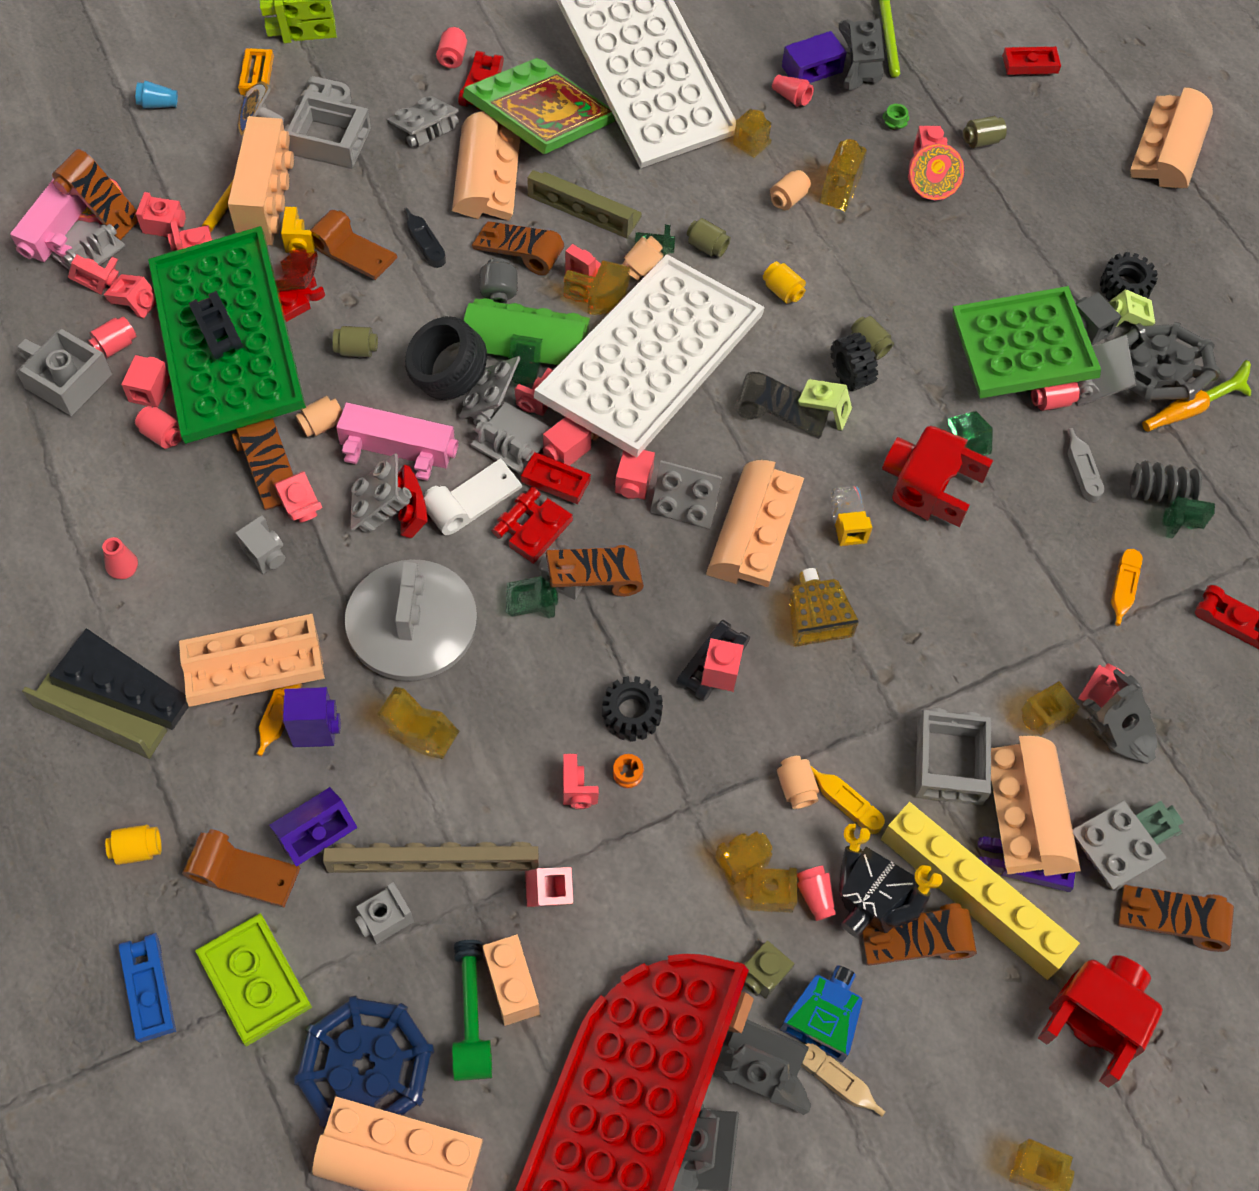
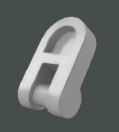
[299,76,351,104]

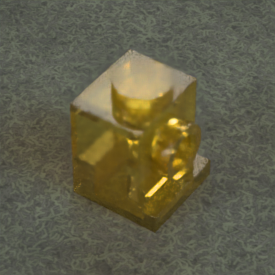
[733,109,772,158]
[1021,681,1080,736]
[715,831,773,885]
[744,867,797,913]
[1009,1139,1074,1191]

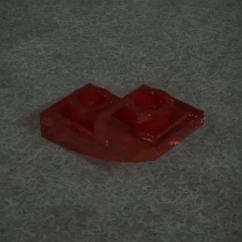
[275,248,318,292]

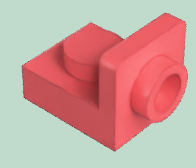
[167,221,212,251]
[565,244,605,288]
[68,254,119,295]
[104,274,156,318]
[515,368,553,416]
[274,471,323,523]
[1078,663,1125,708]
[563,754,599,809]

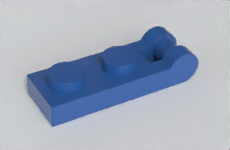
[119,933,177,1043]

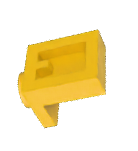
[281,207,315,254]

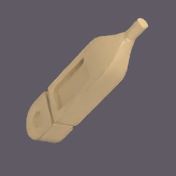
[801,1043,886,1117]

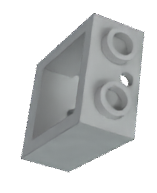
[285,94,371,168]
[915,708,991,805]

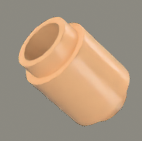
[770,170,811,210]
[621,236,663,280]
[295,396,343,437]
[777,756,819,809]

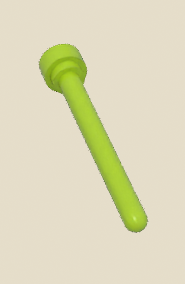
[879,0,900,78]

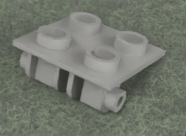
[387,96,459,147]
[51,220,126,271]
[1077,335,1136,406]
[459,356,520,425]
[470,402,551,475]
[351,453,412,532]
[650,460,722,529]
[1073,801,1167,891]

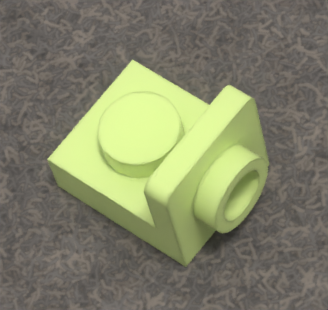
[1108,289,1155,327]

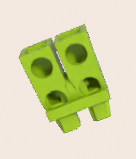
[260,0,337,43]

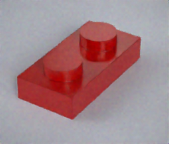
[1002,46,1061,75]
[521,452,591,505]

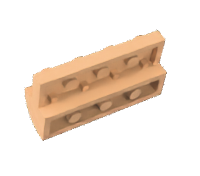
[1130,88,1213,188]
[452,111,520,221]
[706,460,804,587]
[179,614,325,707]
[991,736,1081,876]
[312,1097,483,1191]

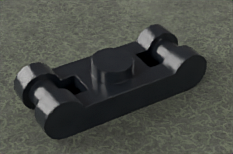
[189,291,244,360]
[676,620,750,701]

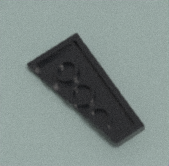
[49,628,189,730]

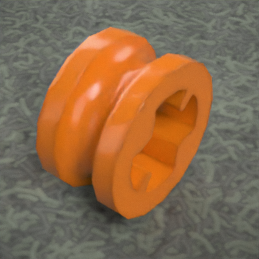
[613,754,644,788]

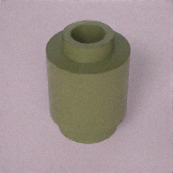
[963,116,1007,148]
[686,218,731,257]
[851,316,894,360]
[333,326,378,357]

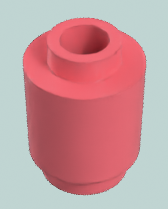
[436,27,467,68]
[88,317,137,358]
[1031,382,1080,411]
[135,406,182,449]

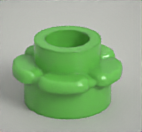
[883,104,909,130]

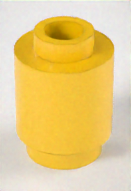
[763,261,806,304]
[105,824,162,865]

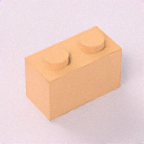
[482,934,540,1026]

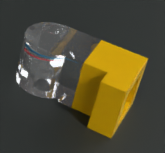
[831,486,872,546]

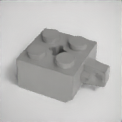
[16,329,112,416]

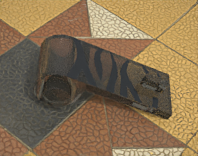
[735,372,830,439]

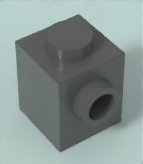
[1075,292,1121,345]

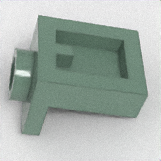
[1136,801,1184,845]

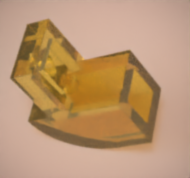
[564,260,630,315]
[377,687,460,759]

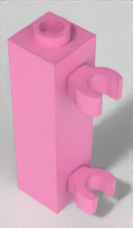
[10,179,87,262]
[336,402,458,481]

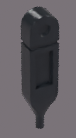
[404,208,446,268]

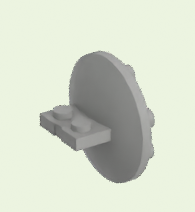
[345,560,477,681]

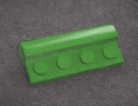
[464,298,590,365]

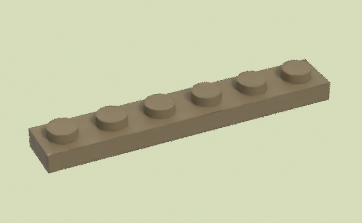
[323,842,539,873]

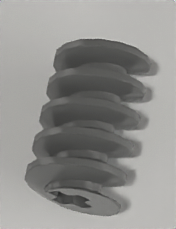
[1130,460,1202,506]

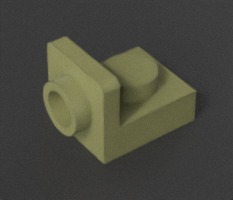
[744,940,795,999]

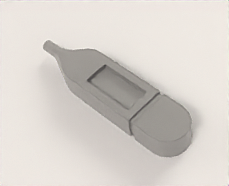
[1068,428,1104,502]

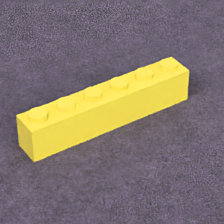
[881,802,1080,980]

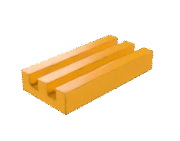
[238,48,274,95]

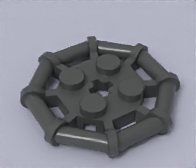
[1126,322,1220,403]

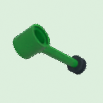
[452,940,492,1081]

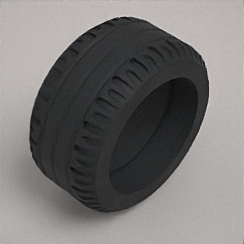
[405,316,488,400]

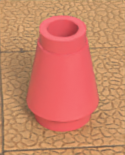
[772,75,814,106]
[102,537,138,579]
[796,866,836,921]

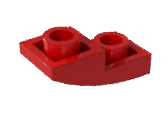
[398,464,428,539]

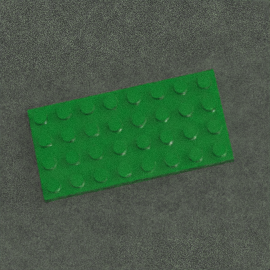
[148,226,306,444]

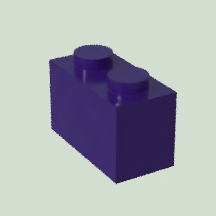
[782,31,847,83]
[283,687,341,748]
[269,787,358,867]

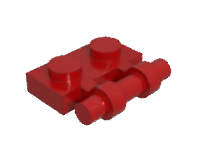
[491,487,573,564]

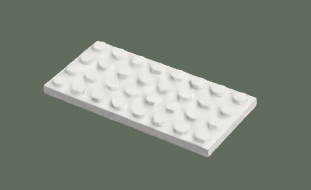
[556,0,740,168]
[534,254,765,458]

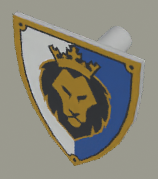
[238,81,284,137]

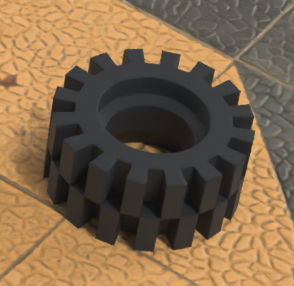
[1100,252,1158,300]
[830,332,878,392]
[602,676,663,742]

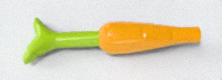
[1142,360,1251,432]

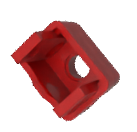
[882,426,993,528]
[1038,955,1163,1088]

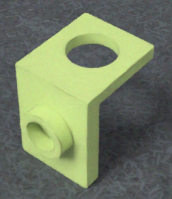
[798,379,852,431]

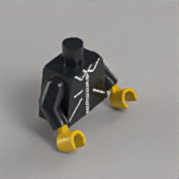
[839,824,943,938]

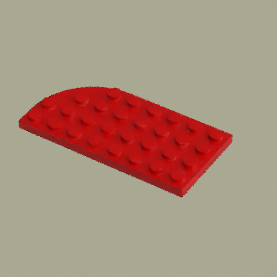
[515,954,749,1191]

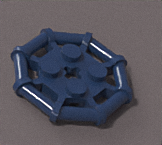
[293,995,434,1129]

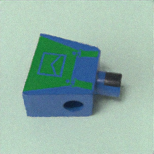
[780,965,863,1063]

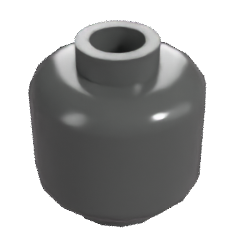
[480,258,518,304]

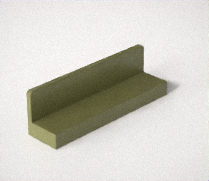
[527,170,642,238]
[22,673,167,759]

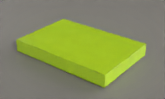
[195,913,312,1047]

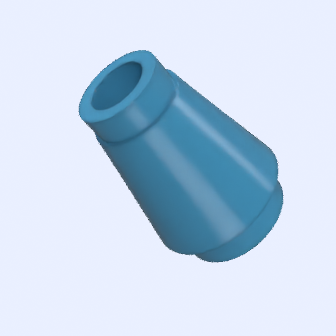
[135,80,178,109]

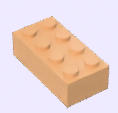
[228,116,294,246]

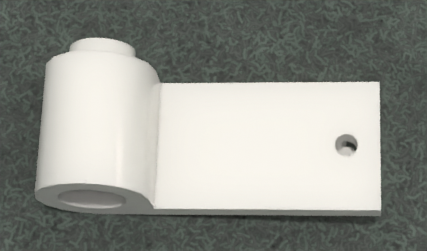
[424,458,522,535]

